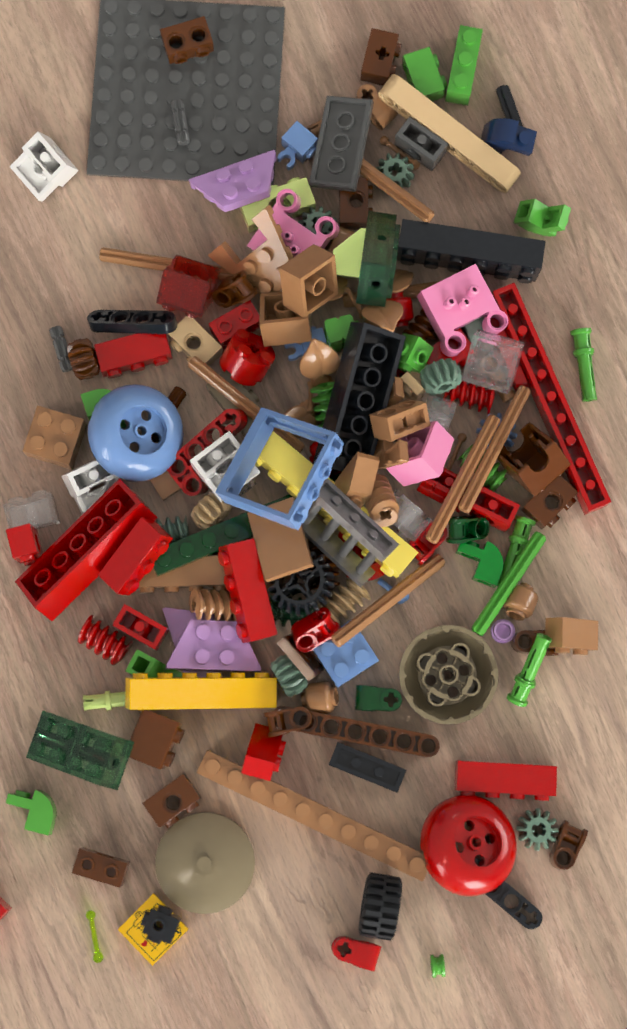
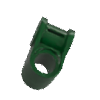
[446,515,490,544]
[355,685,402,712]

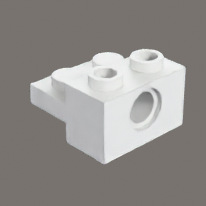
[10,132,79,202]
[190,431,260,502]
[61,459,119,515]

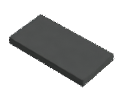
[309,96,374,192]

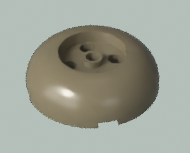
[399,625,498,724]

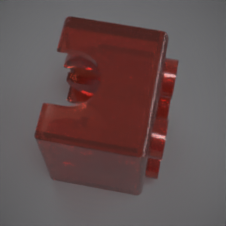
[156,255,221,318]

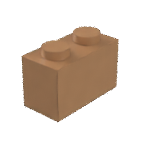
[545,617,598,655]

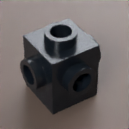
[140,905,181,944]

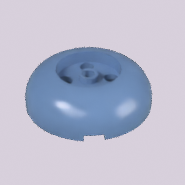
[88,384,184,482]

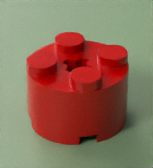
[219,329,275,386]

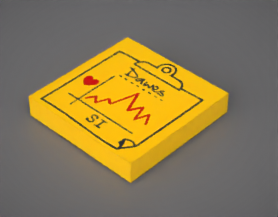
[118,893,189,966]

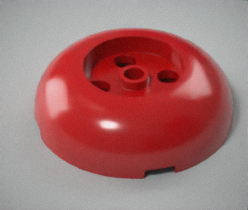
[420,795,517,896]

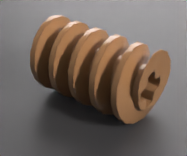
[365,474,399,527]
[189,589,237,621]

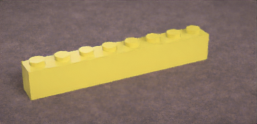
[255,431,419,579]

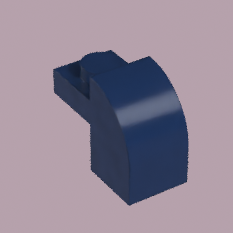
[481,118,537,156]

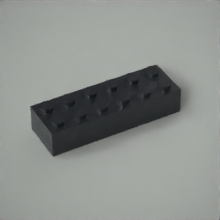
[396,219,546,284]
[313,322,406,472]

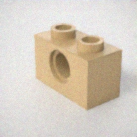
[168,314,223,366]

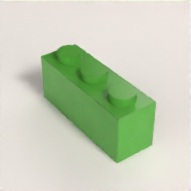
[445,25,483,106]

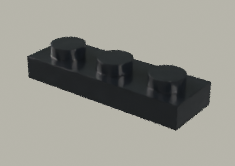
[329,742,406,793]

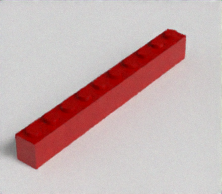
[491,282,611,515]

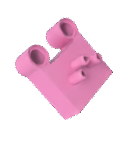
[247,189,340,257]
[417,264,508,357]

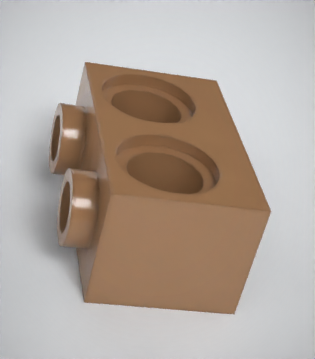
[370,399,430,442]

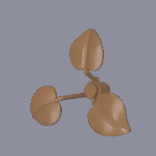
[329,269,414,332]
[283,338,340,438]

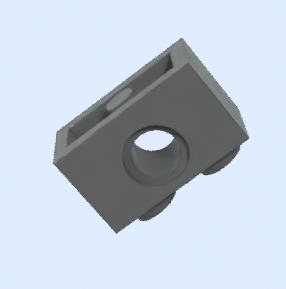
[394,116,448,171]

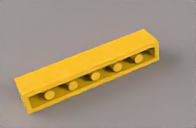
[125,672,277,710]

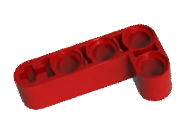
[167,409,248,496]

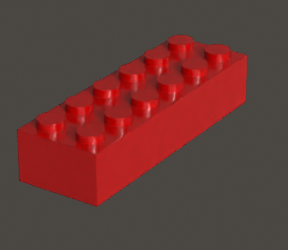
[15,478,158,621]

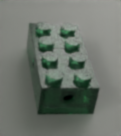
[356,211,401,307]
[26,710,134,790]

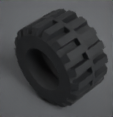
[359,872,402,941]

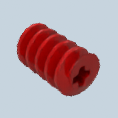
[442,376,495,415]
[78,615,133,666]

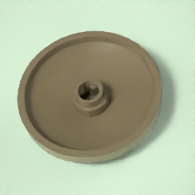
[155,812,255,914]

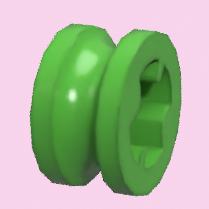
[430,954,445,978]

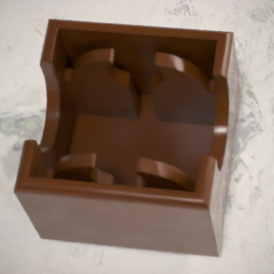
[497,422,571,497]
[124,710,185,769]

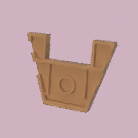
[208,205,294,295]
[374,376,409,470]

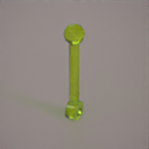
[86,910,104,963]

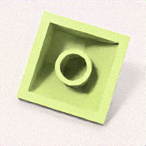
[333,228,366,280]

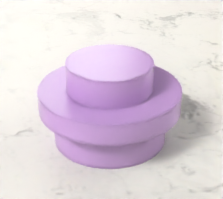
[491,619,515,644]

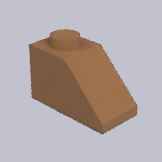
[335,452,380,509]

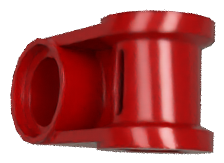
[408,522,448,566]
[291,607,341,652]
[331,936,382,971]

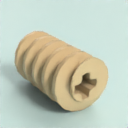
[317,579,371,625]

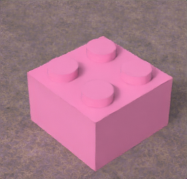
[386,421,454,486]

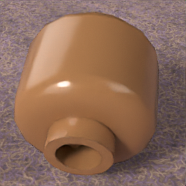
[503,583,538,621]
[301,681,339,714]

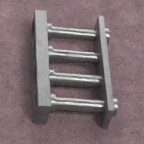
[302,478,399,588]

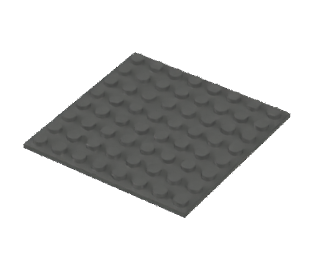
[86,0,285,186]

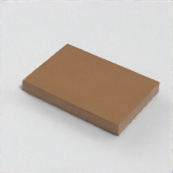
[247,497,314,582]

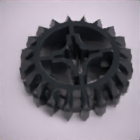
[268,551,335,616]

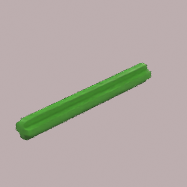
[472,531,546,636]

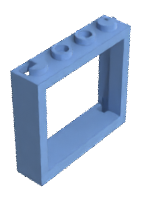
[215,407,344,530]

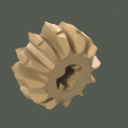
[190,492,232,530]

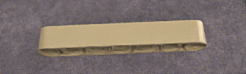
[378,74,521,193]

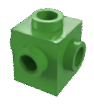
[398,333,434,373]

